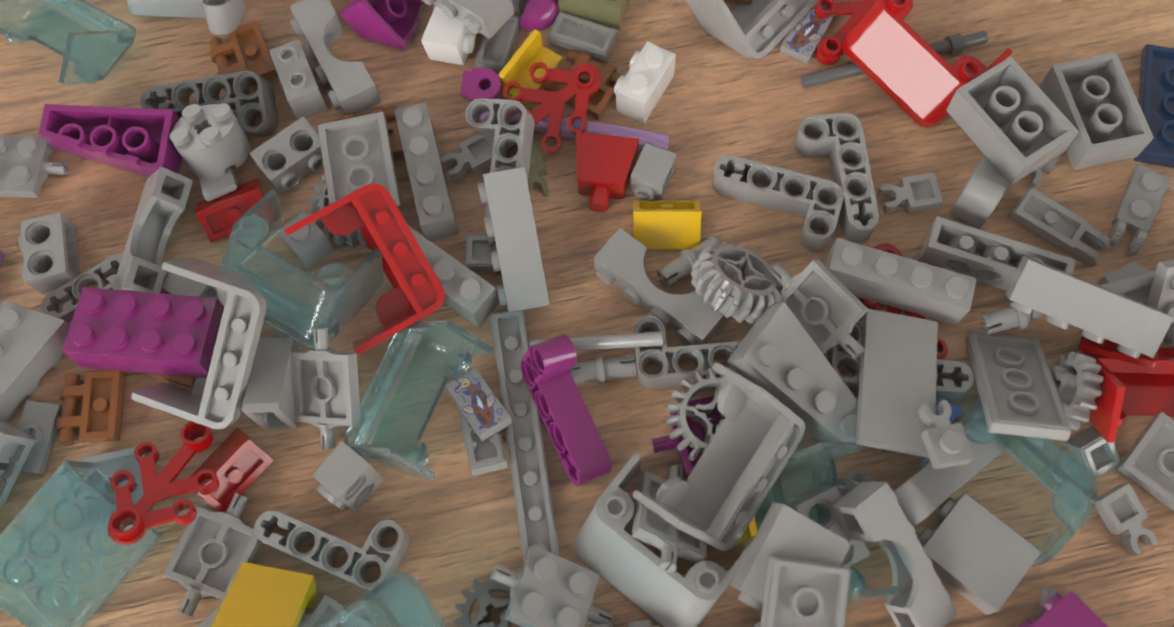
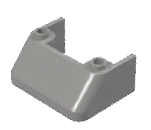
[685,0,818,59]
[131,257,267,429]
[632,362,805,551]
[574,453,752,627]

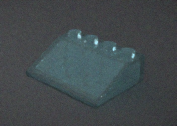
[0,460,161,627]

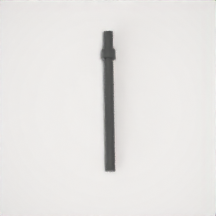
[800,31,988,89]

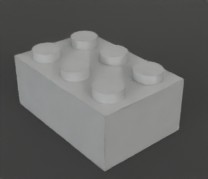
[1039,52,1154,171]
[946,57,1079,185]

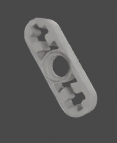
[41,254,122,323]

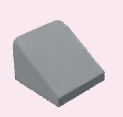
[199,166,239,201]
[1065,426,1121,480]

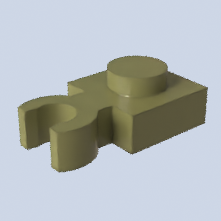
[507,141,548,201]

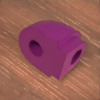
[520,0,560,31]
[460,68,503,102]

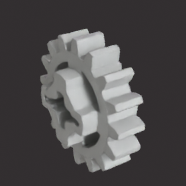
[1050,351,1103,430]

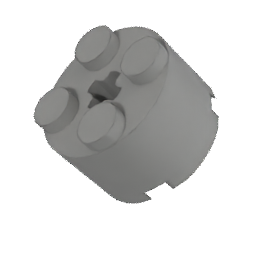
[169,103,251,178]

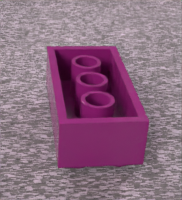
[62,287,224,378]

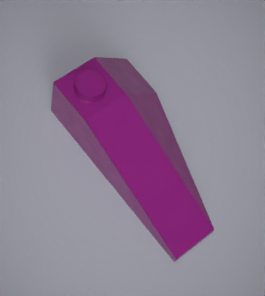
[339,0,424,50]

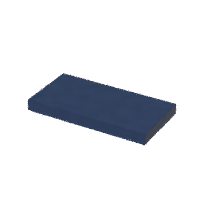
[1134,44,1174,168]

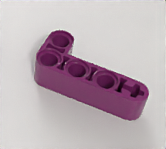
[520,334,612,486]

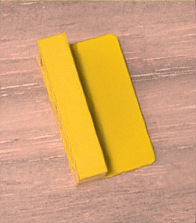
[499,29,564,110]
[633,200,701,249]

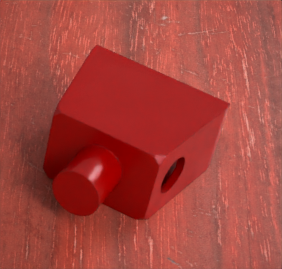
[576,132,639,212]

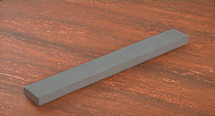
[490,310,560,563]

